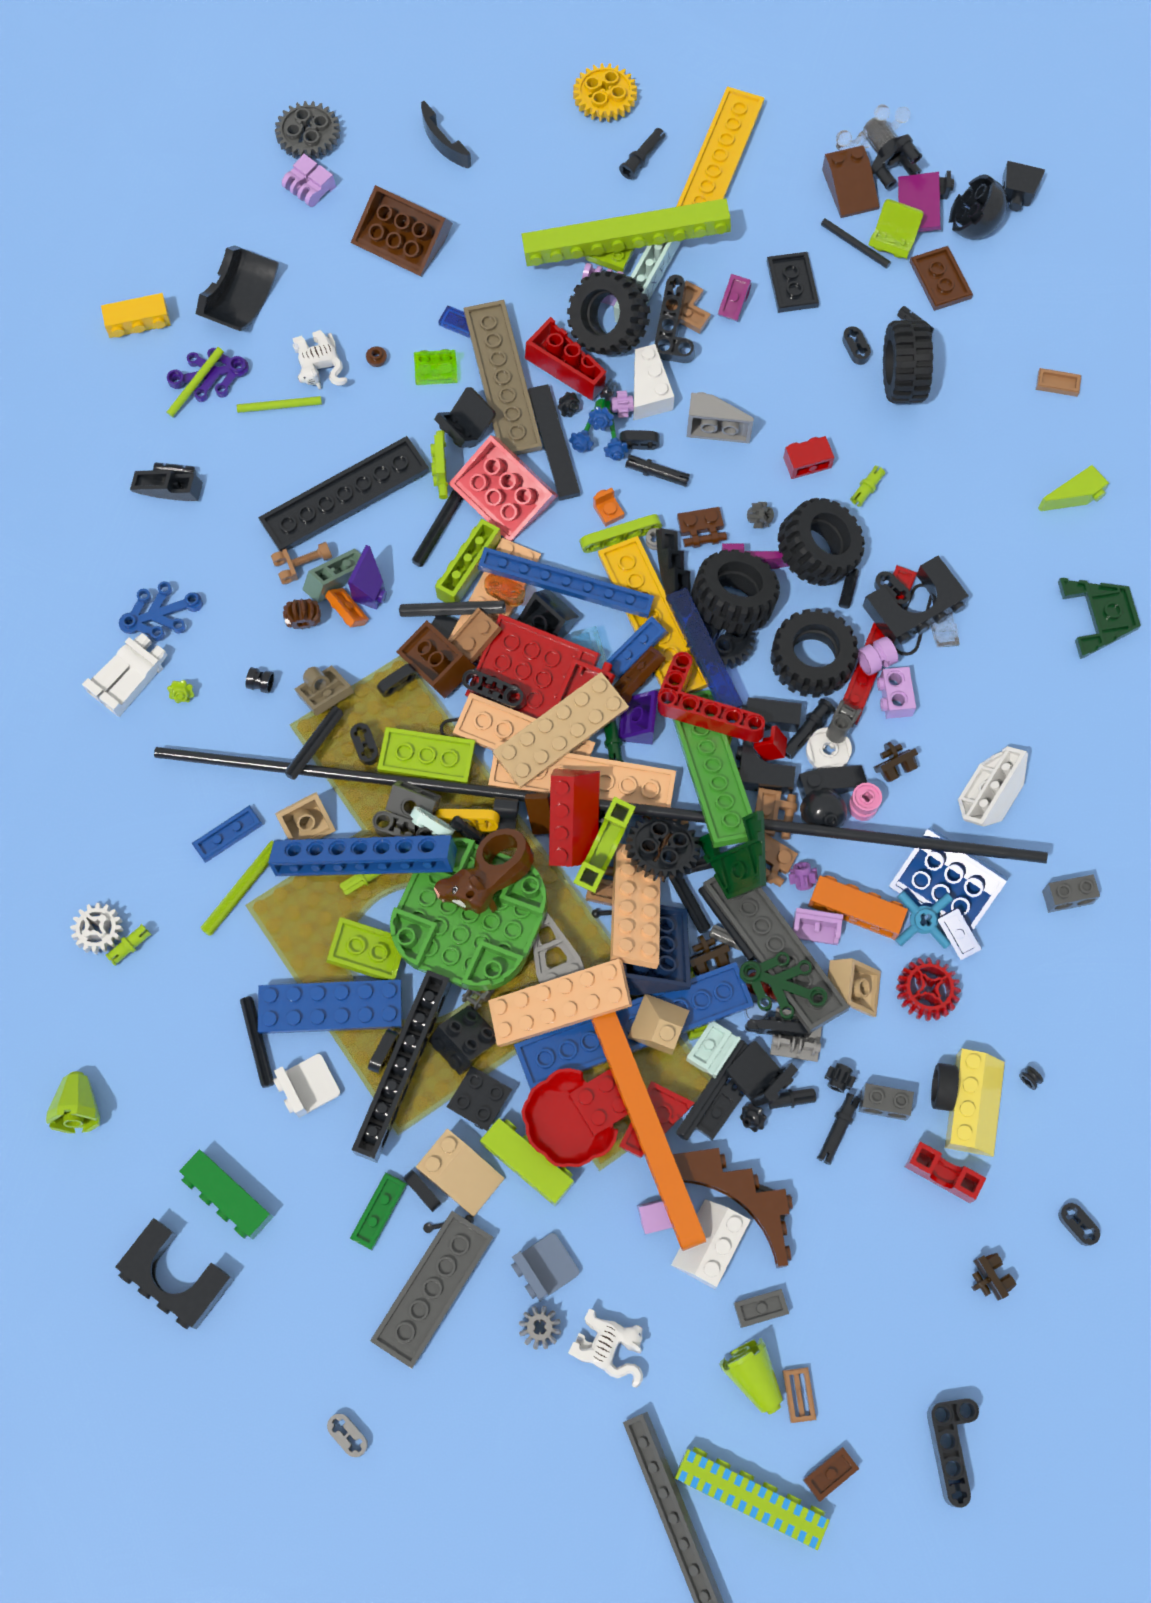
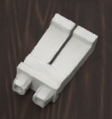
[82,633,167,717]

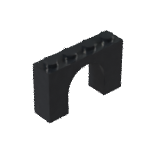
[863,556,969,646]
[736,697,802,795]
[115,1218,234,1329]

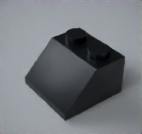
[517,589,579,638]

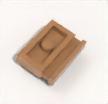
[449,608,502,662]

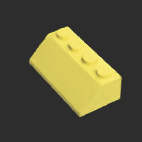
[945,1048,1005,1157]

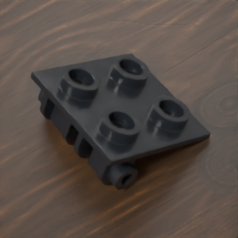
[446,1066,513,1131]

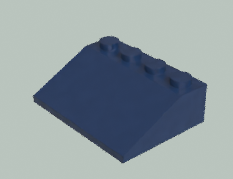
[623,905,691,995]

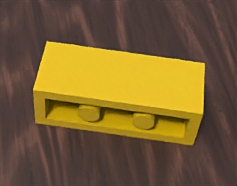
[101,293,171,338]

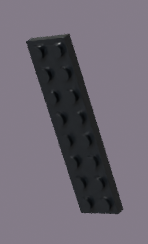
[258,436,429,552]

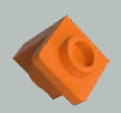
[593,488,624,527]

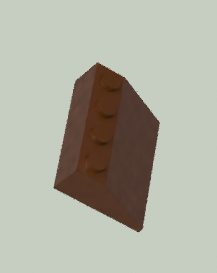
[350,185,453,277]

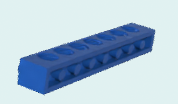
[268,835,457,876]

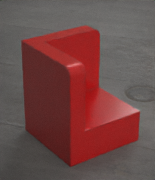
[754,725,787,761]

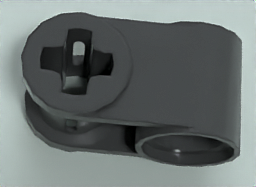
[826,700,862,743]

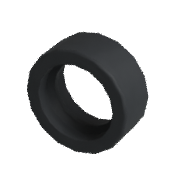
[931,1063,959,1111]

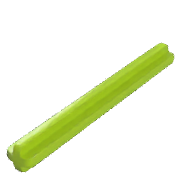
[201,840,274,936]

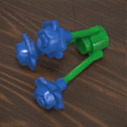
[569,398,629,460]

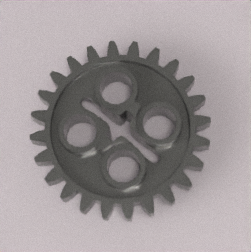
[275,101,340,159]

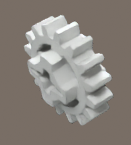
[70,903,124,954]

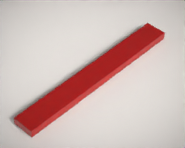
[843,565,917,725]

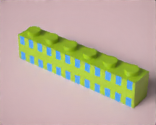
[674,1447,830,1550]

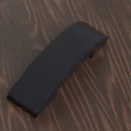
[421,101,471,168]

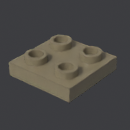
[294,665,354,716]

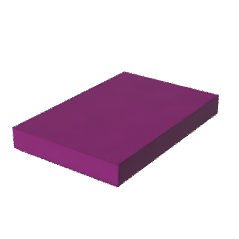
[898,172,941,232]

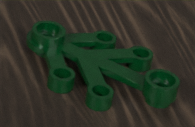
[739,952,828,1020]

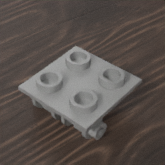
[770,1008,822,1062]

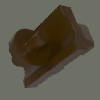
[873,742,918,782]
[690,935,730,976]
[971,1253,1017,1301]

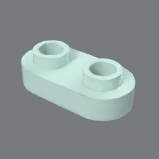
[410,806,455,836]

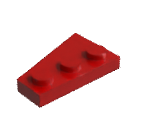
[619,1081,695,1158]

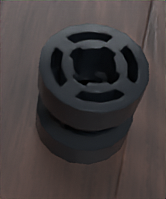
[245,667,274,694]

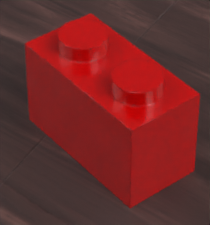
[783,436,834,479]

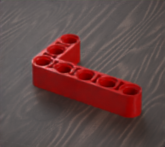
[658,652,765,743]

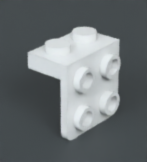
[273,1054,341,1118]

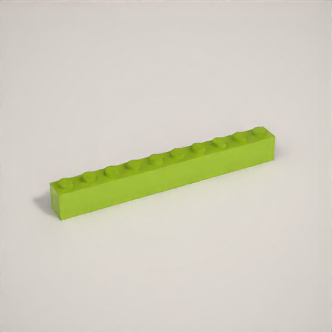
[521,198,731,267]

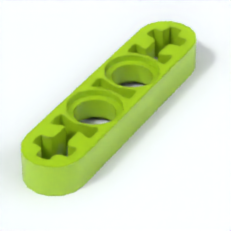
[579,514,662,553]

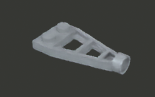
[533,912,585,983]

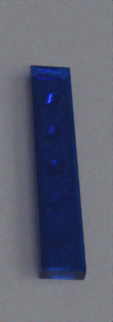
[666,588,743,708]

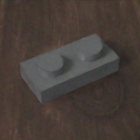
[733,1289,789,1328]

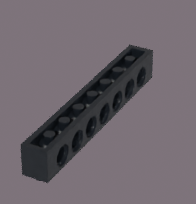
[352,970,451,1163]

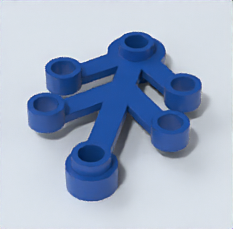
[119,581,203,641]

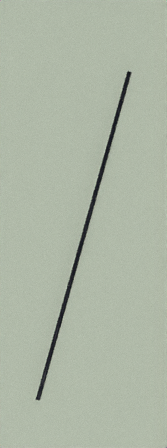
[154,747,1048,864]

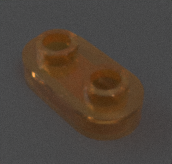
[484,574,525,607]

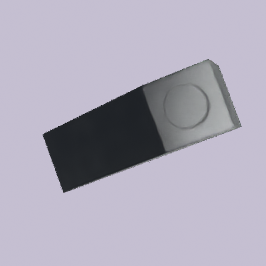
[797,765,867,801]

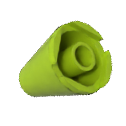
[719,1338,783,1414]

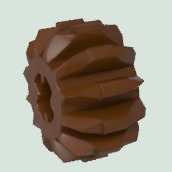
[283,598,321,629]

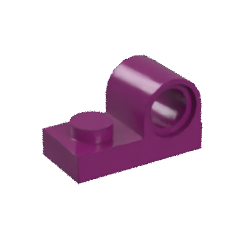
[718,274,752,322]

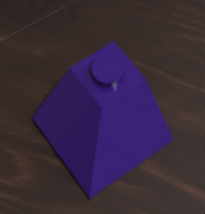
[348,545,387,610]

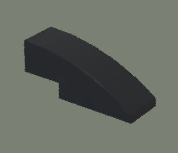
[130,470,203,501]

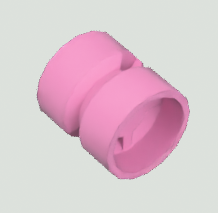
[848,783,882,821]

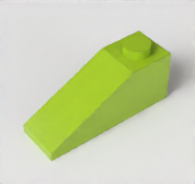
[1038,465,1109,511]

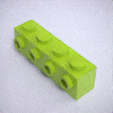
[435,519,501,602]
[480,1118,574,1207]

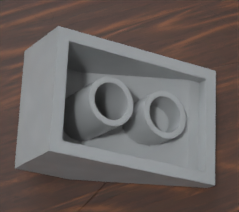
[686,392,754,444]

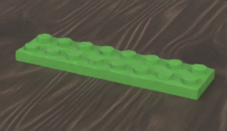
[667,690,752,848]

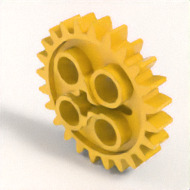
[573,63,637,122]

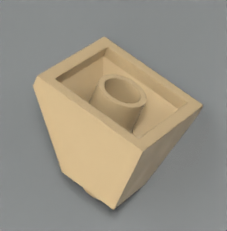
[828,958,881,1017]
[628,994,690,1056]

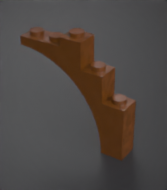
[673,1148,793,1268]

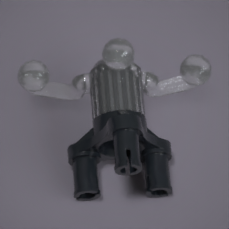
[836,104,922,190]

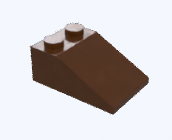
[822,145,880,218]
[396,620,476,699]

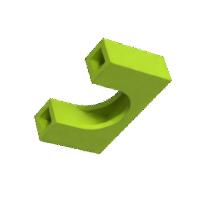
[573,797,636,893]

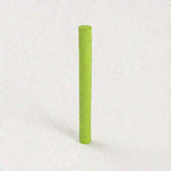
[166,347,224,418]
[236,396,322,413]

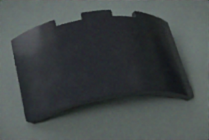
[195,246,279,331]

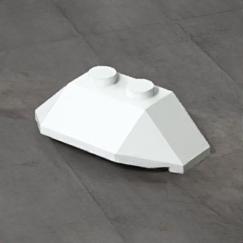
[958,746,1028,827]

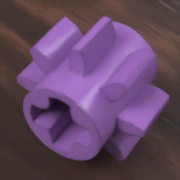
[788,862,818,891]

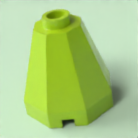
[46,1071,100,1134]

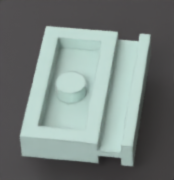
[686,1022,741,1078]

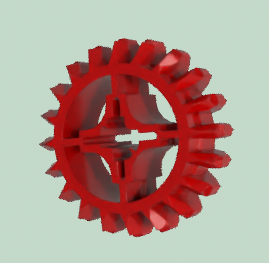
[896,957,961,1021]

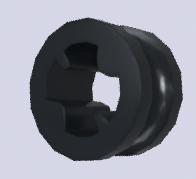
[1019,1066,1044,1090]

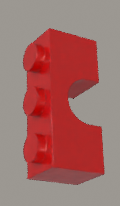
[904,1141,986,1203]

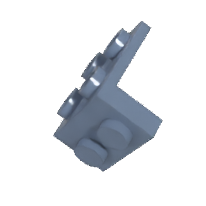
[511,1233,579,1302]

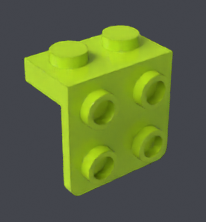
[868,199,924,259]

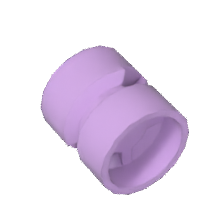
[857,636,898,676]

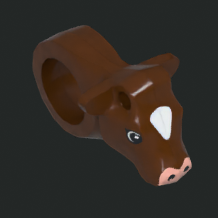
[434,828,534,914]

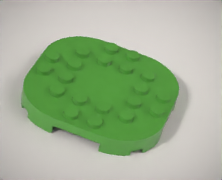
[390,838,548,991]

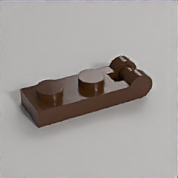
[613,646,666,704]

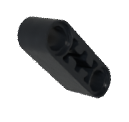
[462,669,526,710]

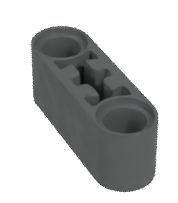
[372,811,434,837]

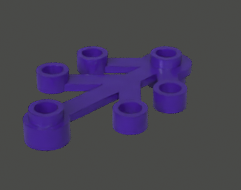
[167,348,249,402]

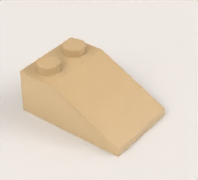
[416,1129,505,1217]

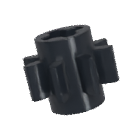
[824,1063,856,1093]

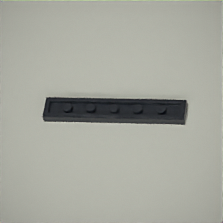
[528,384,580,501]

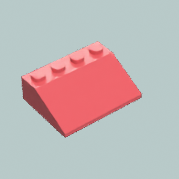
[448,435,558,542]

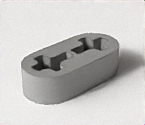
[327,1414,368,1457]

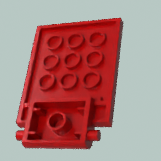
[465,614,615,719]

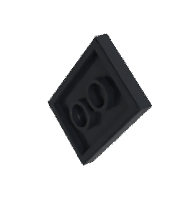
[767,252,819,313]

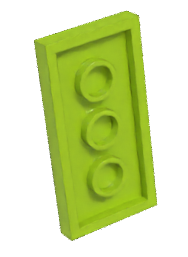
[377,727,476,783]

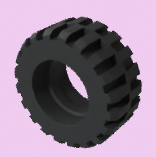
[567,271,650,355]
[883,320,933,404]
[777,498,865,586]
[691,549,780,634]
[770,609,859,698]

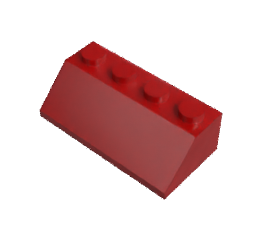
[549,769,600,867]

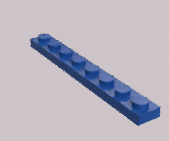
[478,547,654,619]

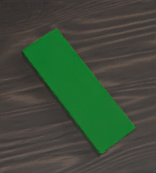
[350,1172,408,1251]

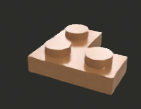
[667,281,711,334]

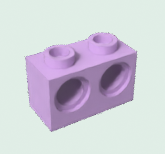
[877,667,916,719]

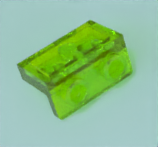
[413,349,458,385]

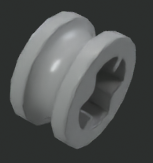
[646,528,659,550]

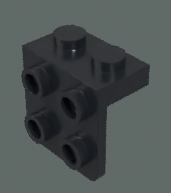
[434,387,496,447]
[429,1006,497,1076]
[726,1041,798,1107]

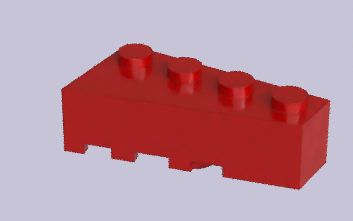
[525,317,606,401]

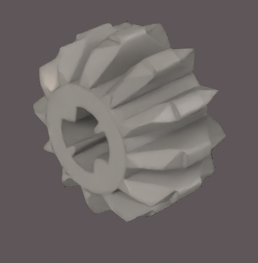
[519,1306,561,1350]

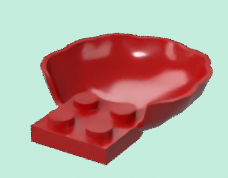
[521,1068,629,1167]

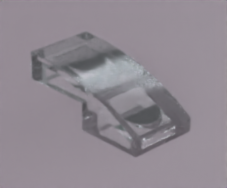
[931,612,960,647]

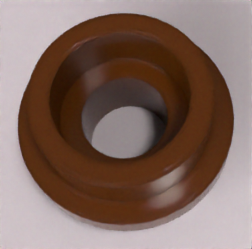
[366,346,387,367]

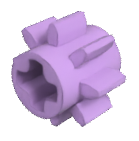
[611,390,634,418]

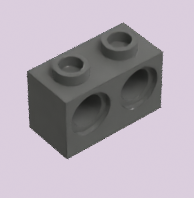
[1042,874,1100,913]
[858,1083,914,1121]

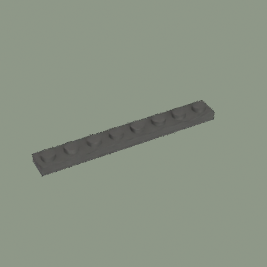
[623,1412,724,1603]

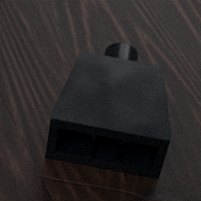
[1002,161,1045,211]

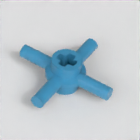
[895,891,953,949]

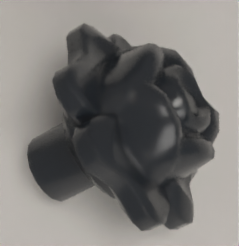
[558,392,580,417]
[740,1103,767,1132]

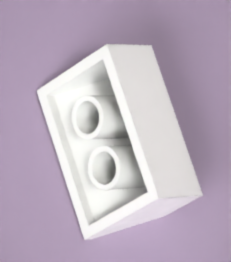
[671,1199,750,1290]

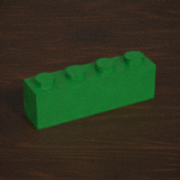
[179,1149,273,1239]

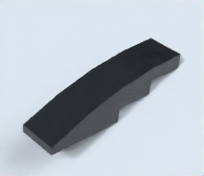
[656,528,691,615]

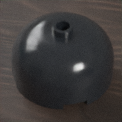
[948,174,1007,239]

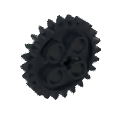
[684,611,756,670]
[625,816,701,882]

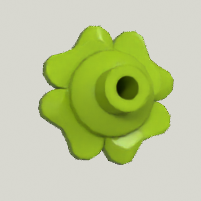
[167,680,194,703]

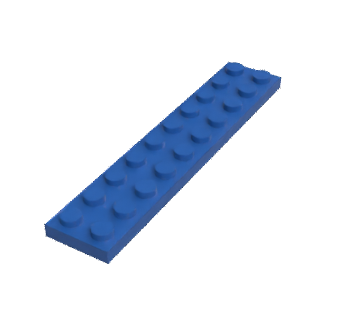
[514,962,754,1090]

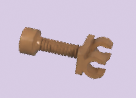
[271,542,332,584]

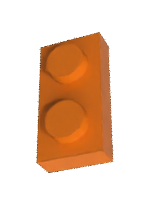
[325,588,369,628]

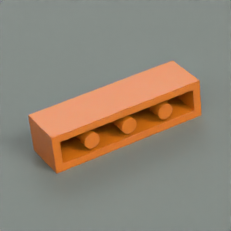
[808,875,908,940]

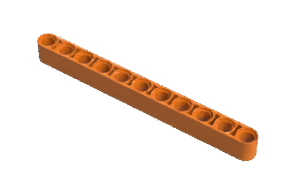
[591,1012,706,1251]

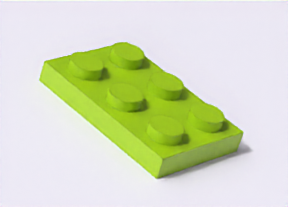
[326,917,401,980]

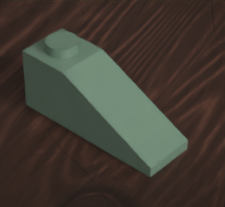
[302,548,361,603]

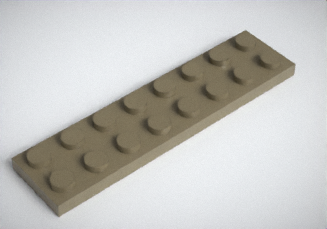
[463,300,542,455]

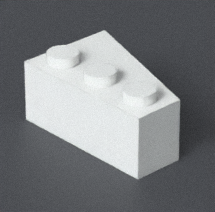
[633,344,674,421]

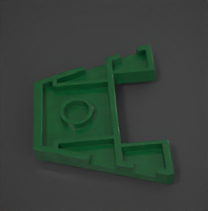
[1058,578,1141,659]
[698,811,766,900]

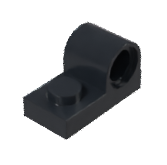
[491,796,519,833]

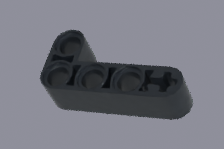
[655,275,695,363]
[927,1399,979,1508]

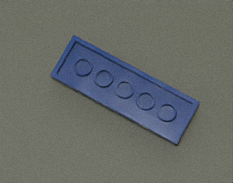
[258,979,402,1034]

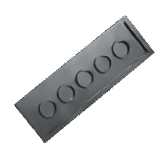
[370,1211,494,1369]

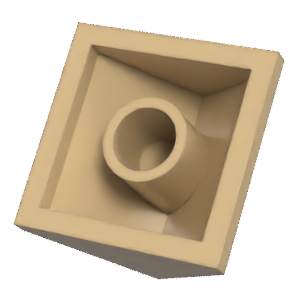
[275,792,336,840]

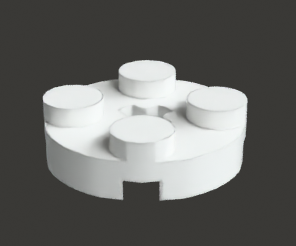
[806,727,852,770]

